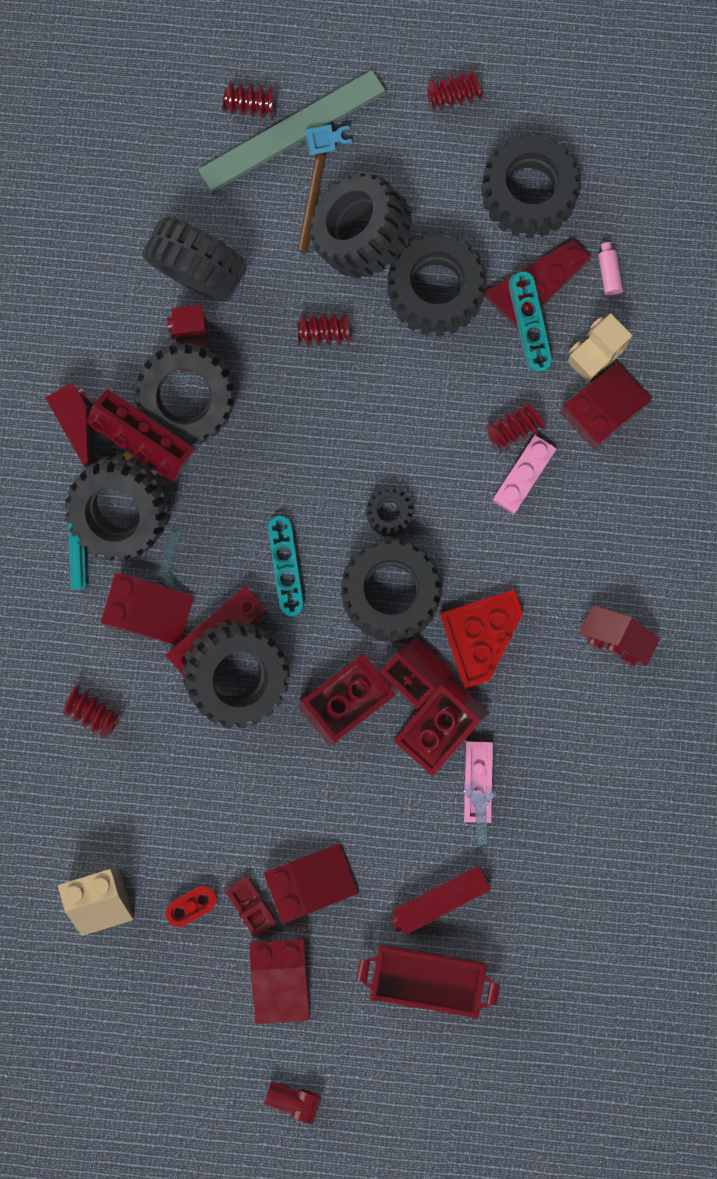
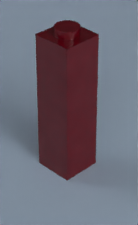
[390,865,491,935]

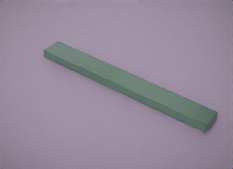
[198,70,385,193]

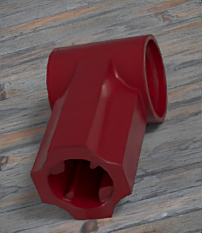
[264,1081,322,1124]

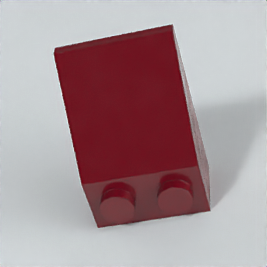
[560,362,652,451]
[45,382,95,468]
[100,572,194,646]
[297,654,396,748]
[394,678,489,777]
[264,843,359,924]
[249,938,309,1024]

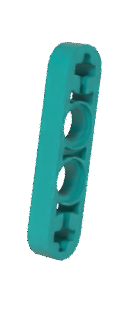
[509,272,552,372]
[268,516,303,617]

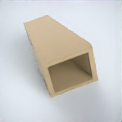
[58,868,134,936]

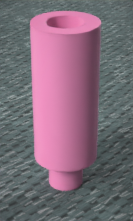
[598,242,623,295]

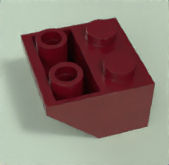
[379,637,453,711]

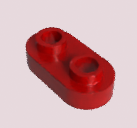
[166,886,217,927]

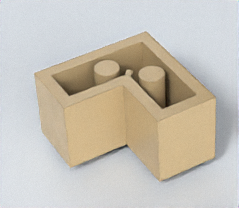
[568,313,633,384]

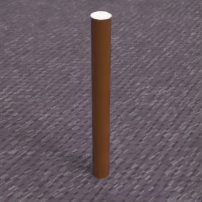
[297,154,325,254]

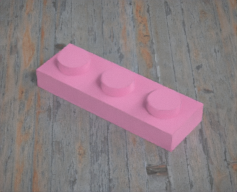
[492,435,556,514]
[464,742,493,823]

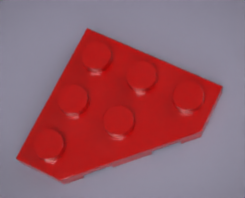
[439,589,523,689]

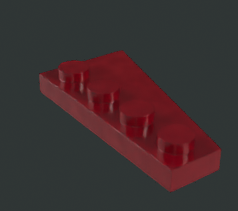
[484,240,591,329]

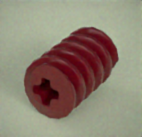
[427,71,482,113]
[222,81,276,119]
[297,312,350,347]
[486,403,546,454]
[64,684,123,739]

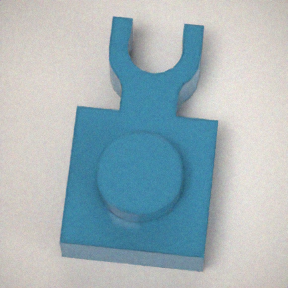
[305,125,352,155]

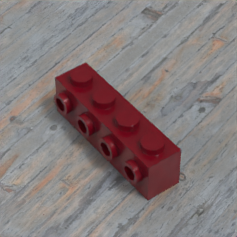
[86,388,195,482]
[165,586,268,678]

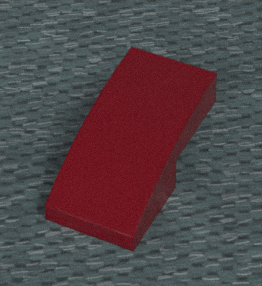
[224,875,276,938]

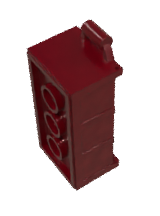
[356,943,500,1020]

